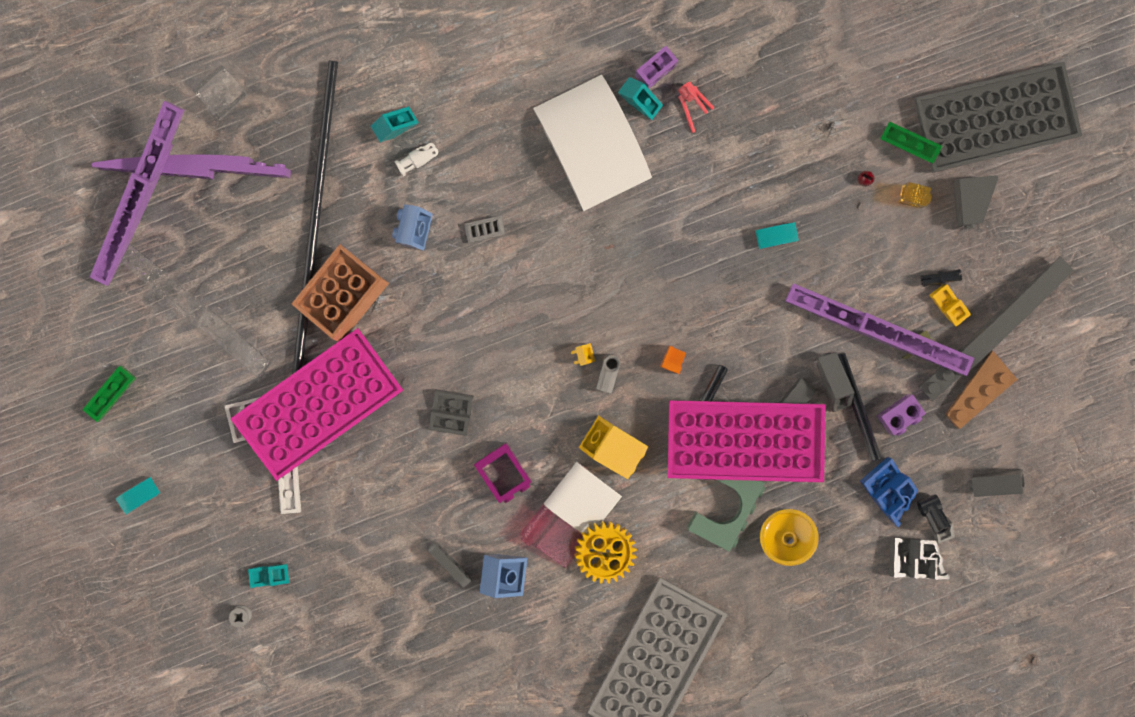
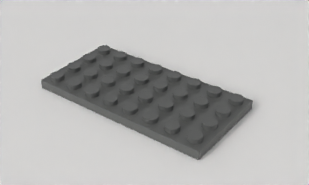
[914,62,1082,173]

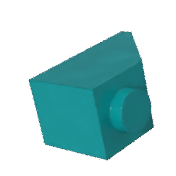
[618,77,663,120]
[370,106,419,143]

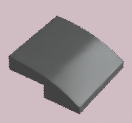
[429,389,474,436]

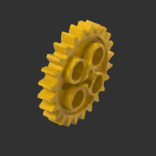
[574,521,637,584]

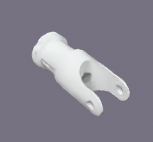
[395,143,438,177]

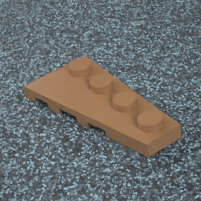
[945,351,1018,429]

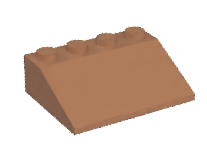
[292,244,389,342]

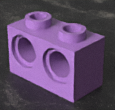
[635,46,678,89]
[876,394,926,436]

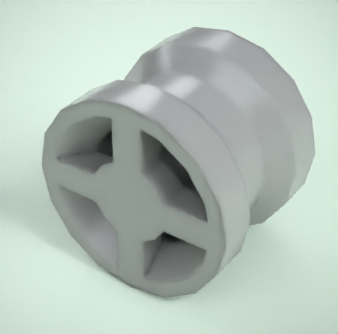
[229,605,252,627]

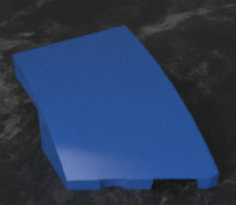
[860,457,918,527]

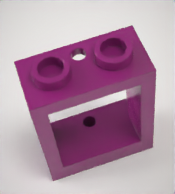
[474,442,532,503]

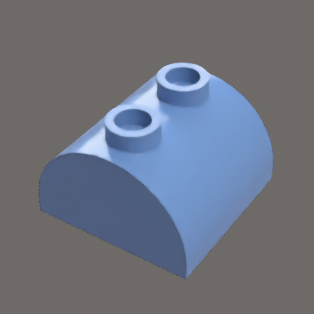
[392,204,433,251]

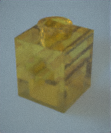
[899,182,932,209]

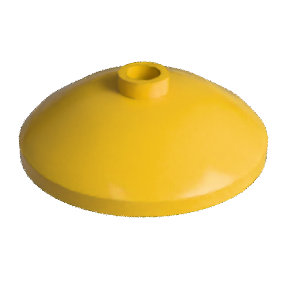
[760,509,819,566]

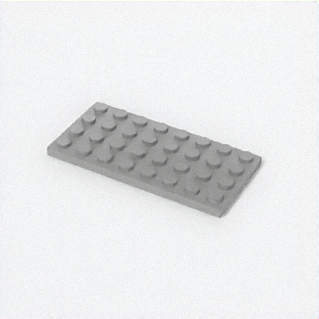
[587,577,727,717]

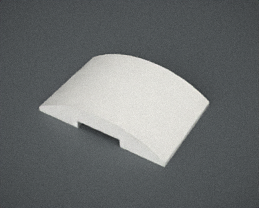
[533,75,652,211]

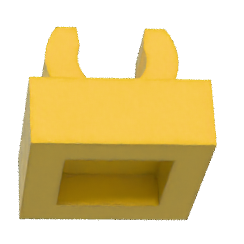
[571,343,596,366]

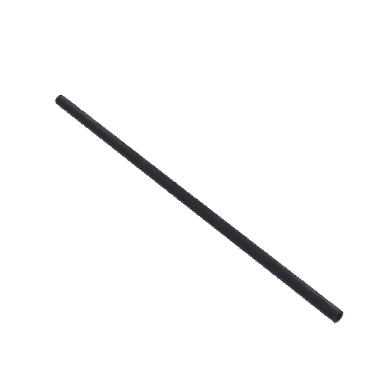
[292,60,338,374]

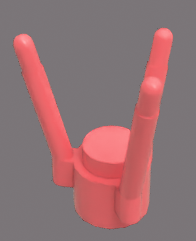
[678,82,714,133]

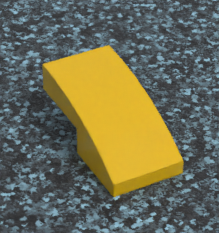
[929,284,971,326]

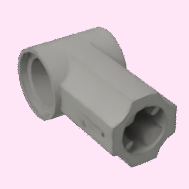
[596,354,621,393]

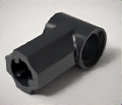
[917,494,951,535]

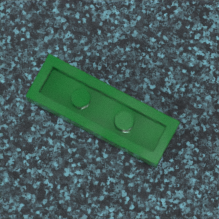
[880,121,943,164]
[82,366,136,422]

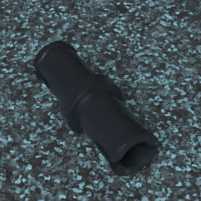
[920,269,962,287]

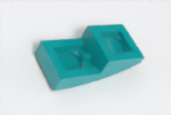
[755,222,799,249]
[115,477,161,515]
[248,564,290,588]

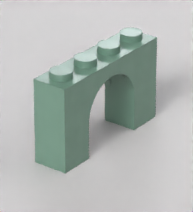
[687,480,765,552]

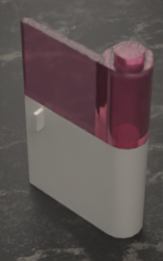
[520,462,622,568]

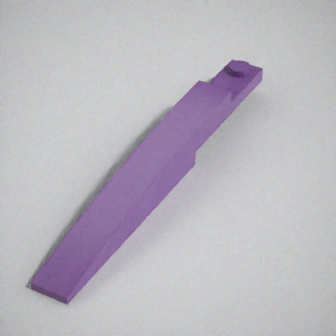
[90,101,185,286]
[92,155,291,179]
[785,283,974,376]

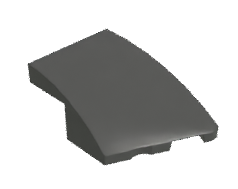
[889,538,949,579]

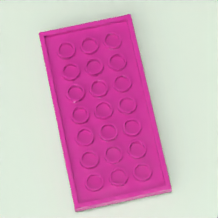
[230,328,403,481]
[667,400,826,483]

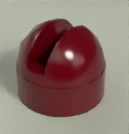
[858,171,875,187]

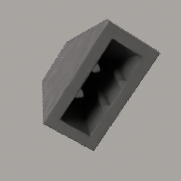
[953,175,998,230]
[817,352,854,412]
[969,469,1025,497]

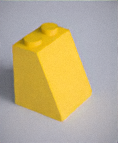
[579,415,648,479]

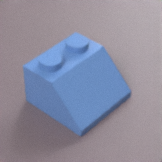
[480,554,528,598]

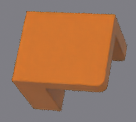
[660,346,686,374]

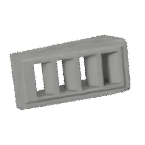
[464,216,506,243]

